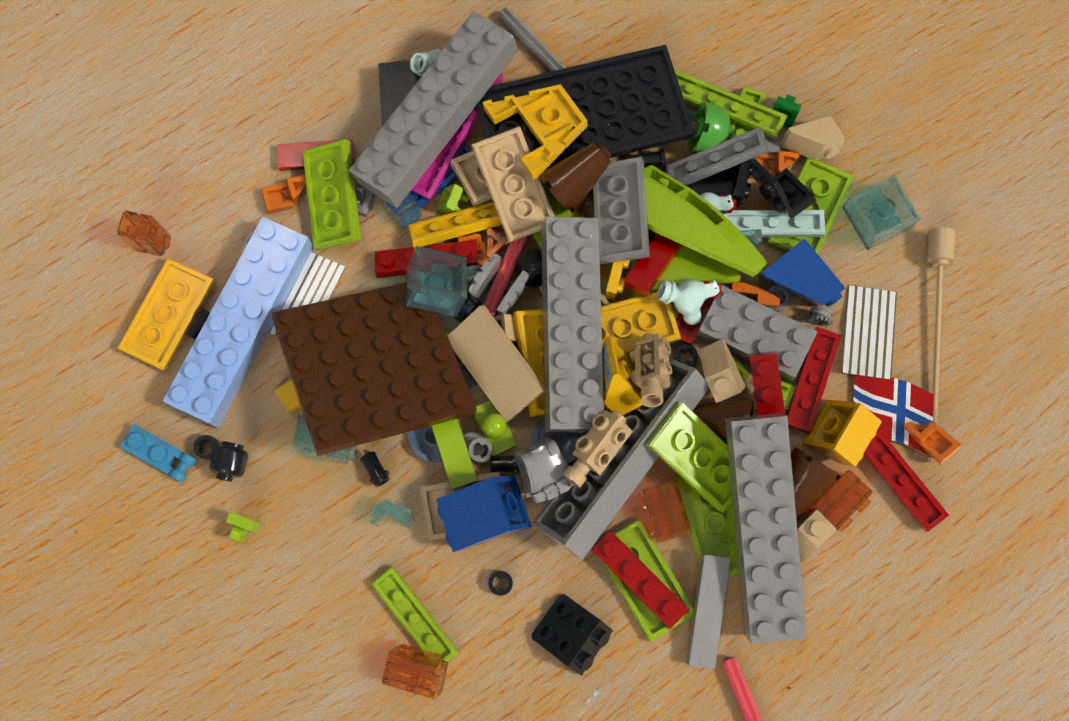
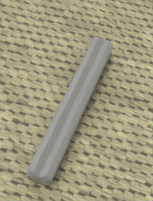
[498,7,566,72]

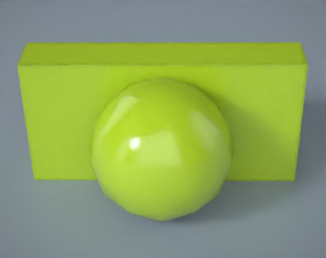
[474,400,517,456]

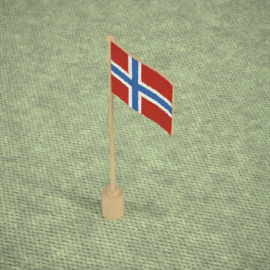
[852,227,955,463]

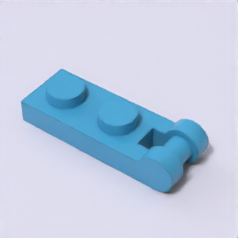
[119,424,197,483]

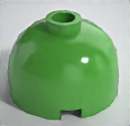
[688,102,734,153]

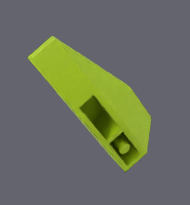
[644,165,768,277]

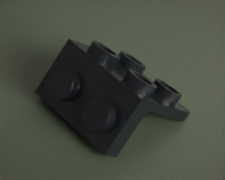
[750,158,816,219]
[691,159,753,208]
[532,594,613,676]

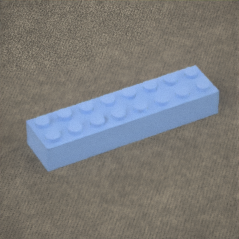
[163,217,313,429]

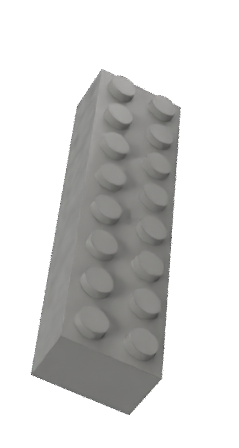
[349,11,518,209]
[541,217,604,433]
[532,358,709,560]
[725,413,807,644]

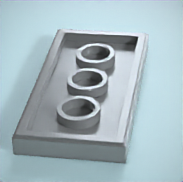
[593,157,650,264]

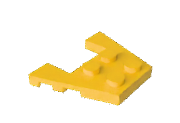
[482,84,588,180]

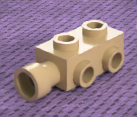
[630,333,672,407]
[562,410,633,488]

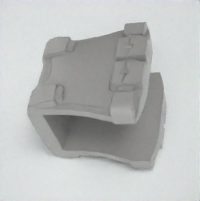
[469,254,529,315]
[513,437,573,503]

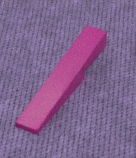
[411,72,504,201]

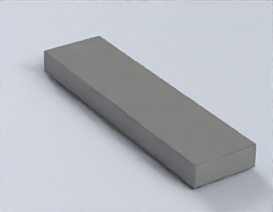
[666,127,769,186]
[686,554,731,669]

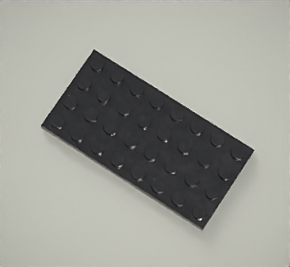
[476,44,695,169]

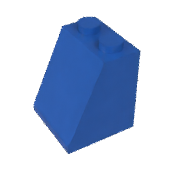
[759,238,845,307]
[436,476,532,552]

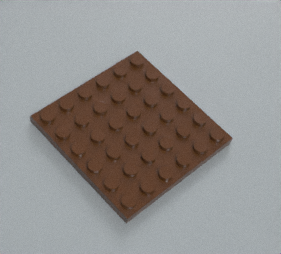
[272,279,477,456]

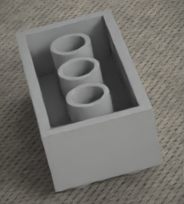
[696,285,817,383]

